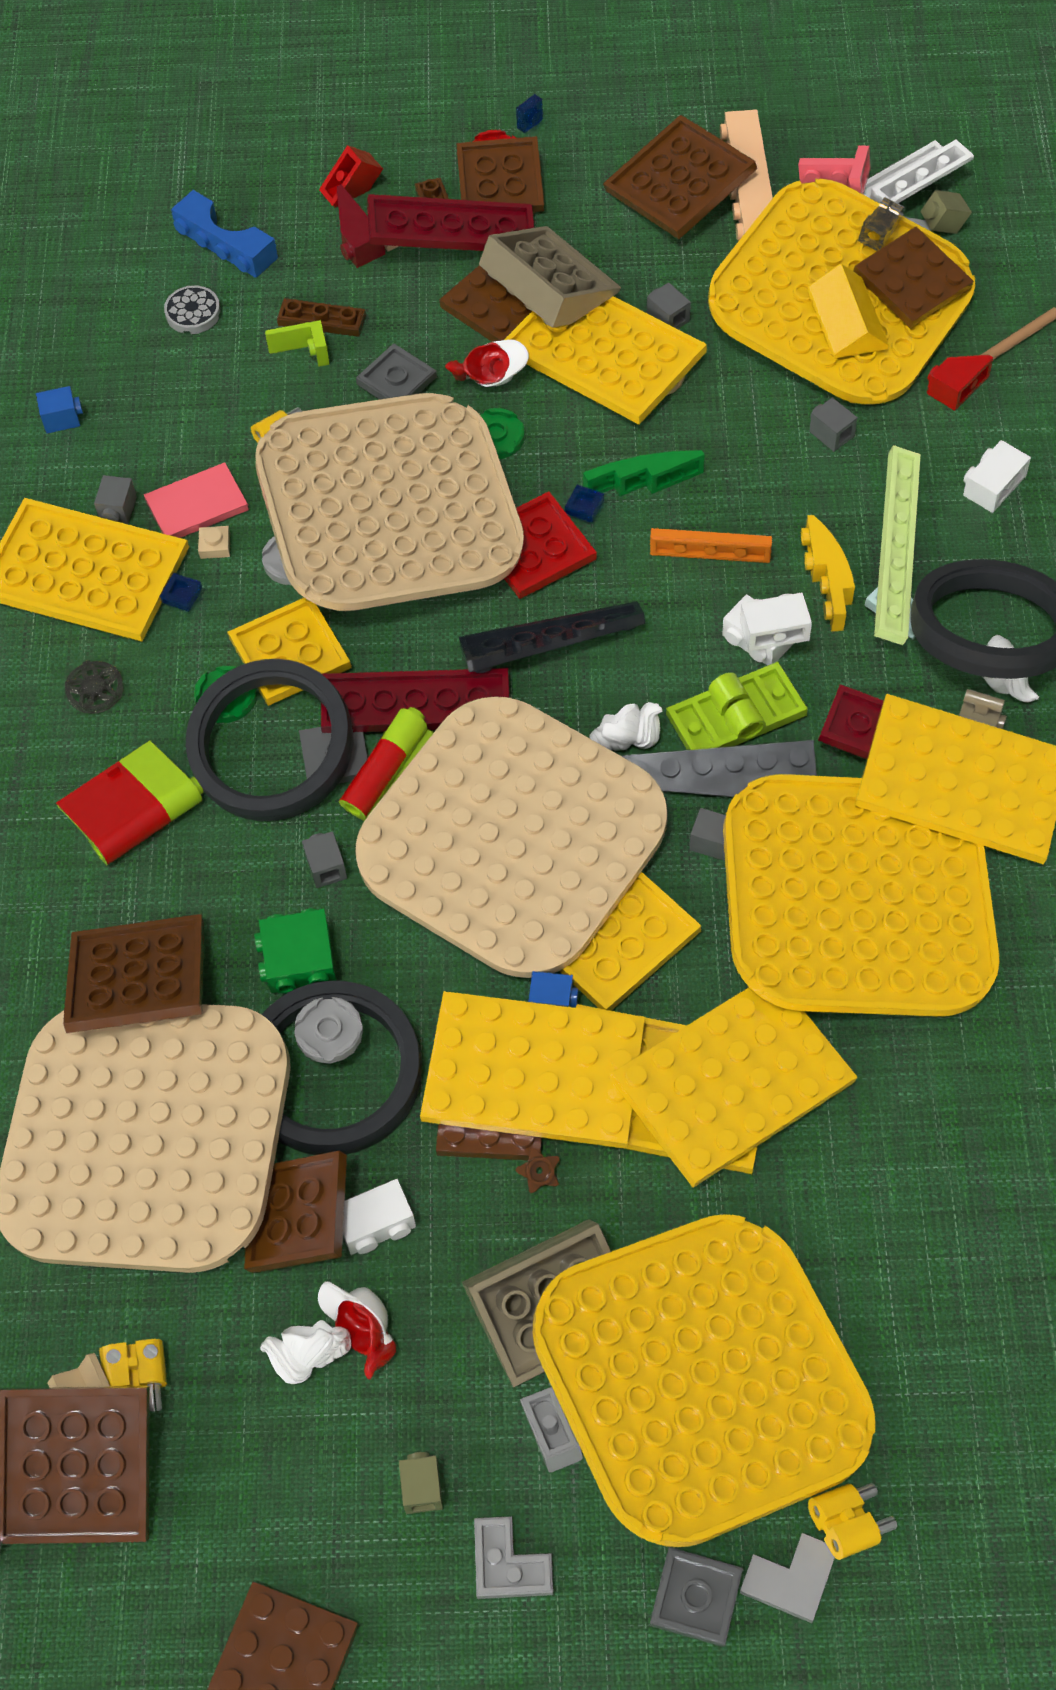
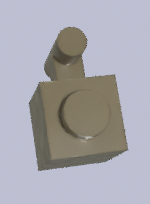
[959,689,1007,729]

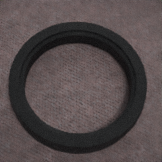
[911,559,1056,679]
[186,659,353,821]
[261,981,422,1155]

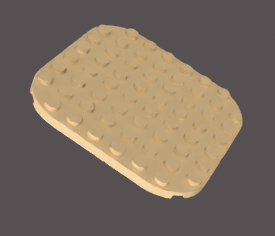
[256,393,524,611]
[356,697,667,978]
[0,1005,290,1273]

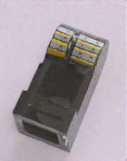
[858,197,905,251]

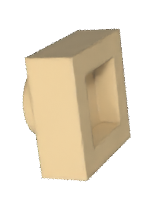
[198,526,230,559]

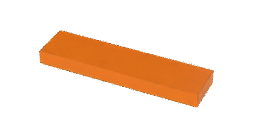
[650,528,772,563]

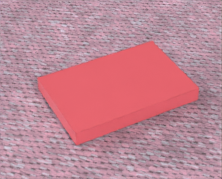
[144,462,249,538]

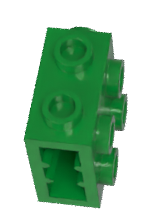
[254,908,336,994]

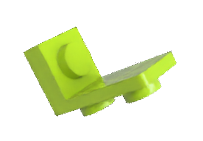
[265,320,330,367]

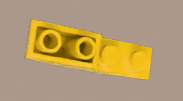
[801,515,855,632]

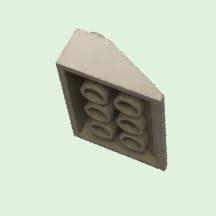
[479,226,621,328]
[462,1219,611,1387]

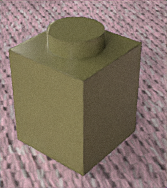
[920,190,972,234]
[399,1452,443,1514]

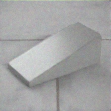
[520,1387,583,1472]

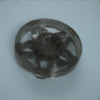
[65,660,124,714]

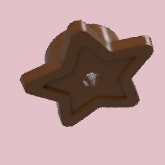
[516,1147,559,1193]

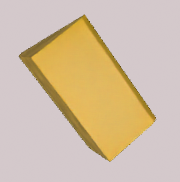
[807,264,889,358]

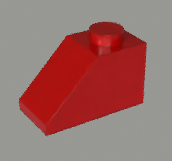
[319,145,383,207]
[927,355,993,411]

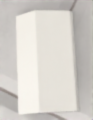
[864,140,974,208]

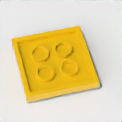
[228,598,351,706]

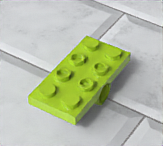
[666,662,808,750]

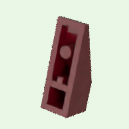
[337,184,385,268]

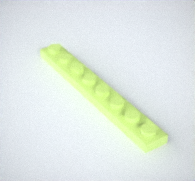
[874,445,921,645]

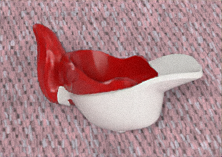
[445,340,529,387]
[318,1282,396,1379]

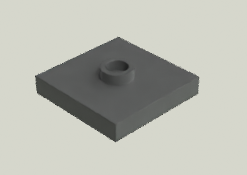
[356,343,437,400]
[299,727,367,784]
[649,1547,743,1647]

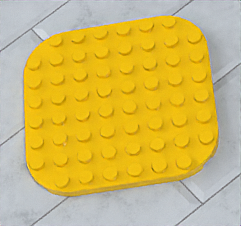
[708,178,975,404]
[723,774,999,1016]
[533,1215,875,1547]

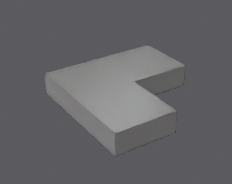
[474,1517,553,1599]
[740,1533,835,1623]

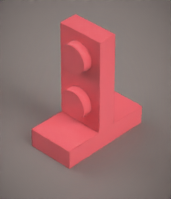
[798,146,871,195]

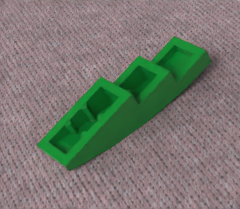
[583,450,705,499]

